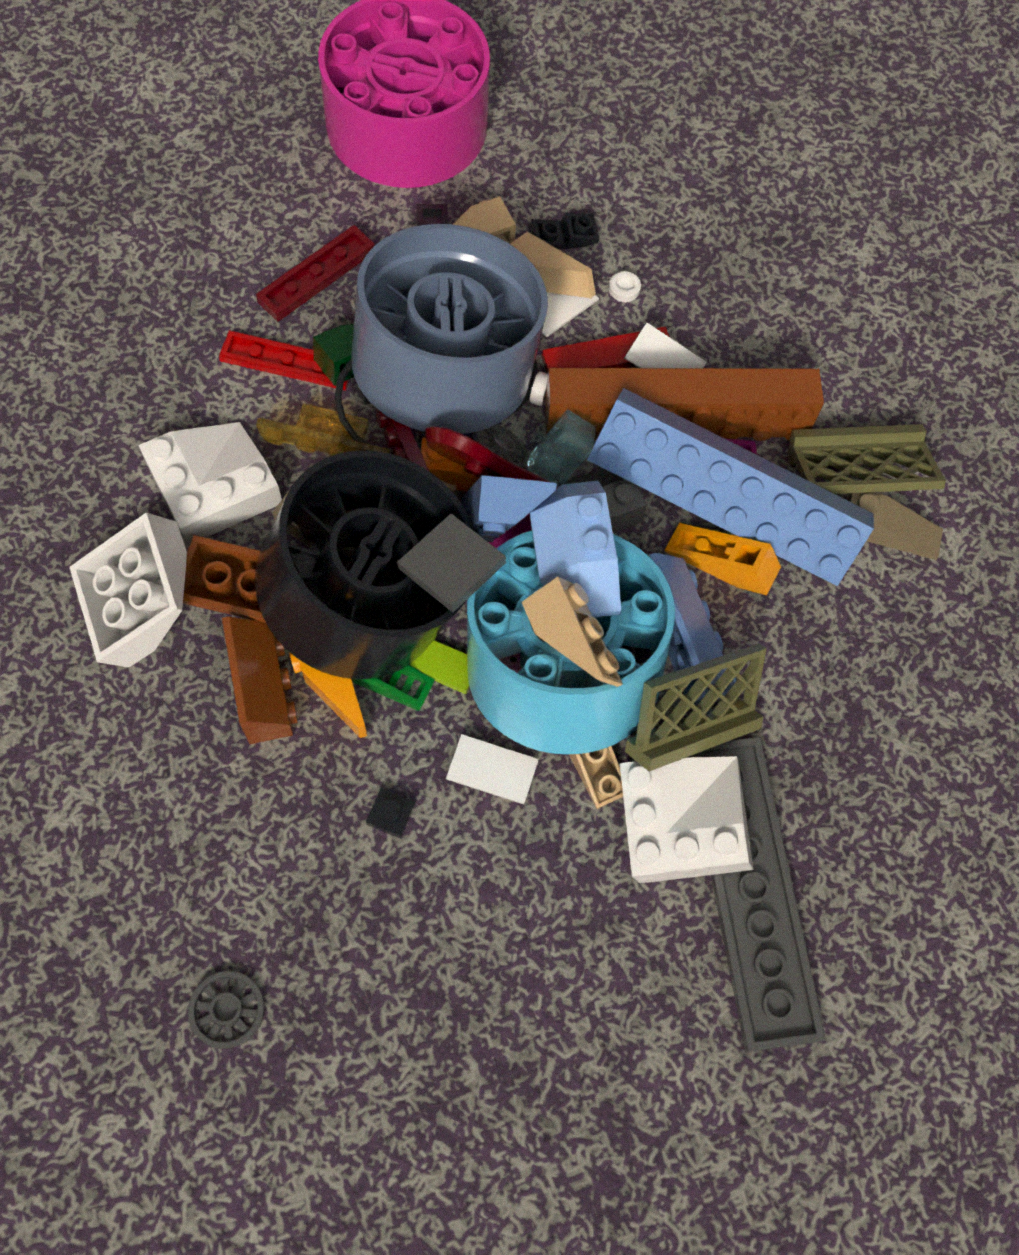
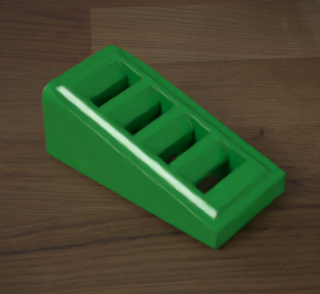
[352,665,435,711]

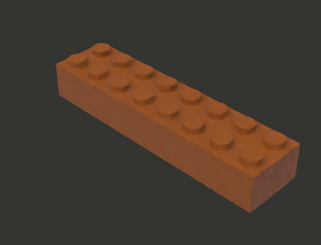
[544,368,824,441]

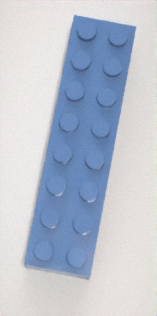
[587,388,874,586]

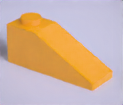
[664,523,781,595]
[289,653,367,738]

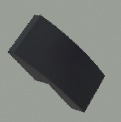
[528,212,600,250]

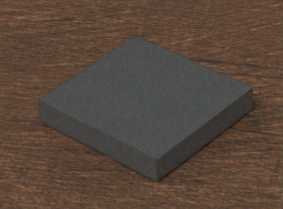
[397,514,506,612]

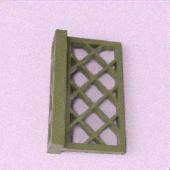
[787,424,946,494]
[625,643,767,772]

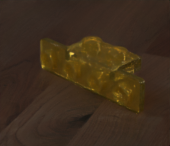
[256,403,391,456]

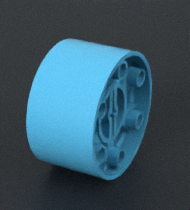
[467,530,675,755]

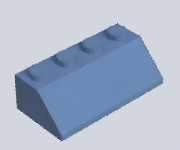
[461,475,557,542]
[649,553,736,706]

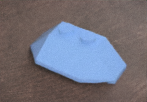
[530,481,621,617]

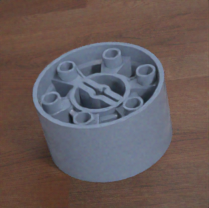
[351,224,548,434]

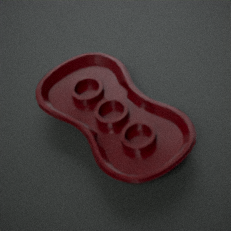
[425,426,558,489]

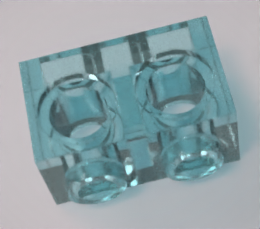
[526,409,596,487]

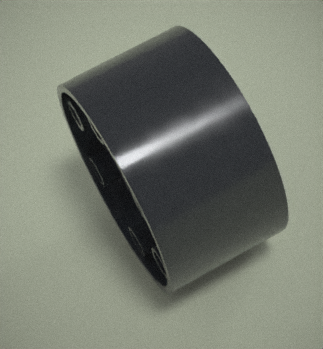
[255,451,475,679]

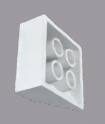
[138,422,282,546]
[70,512,187,667]
[620,756,754,883]

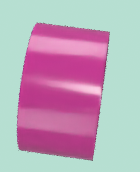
[318,0,490,188]

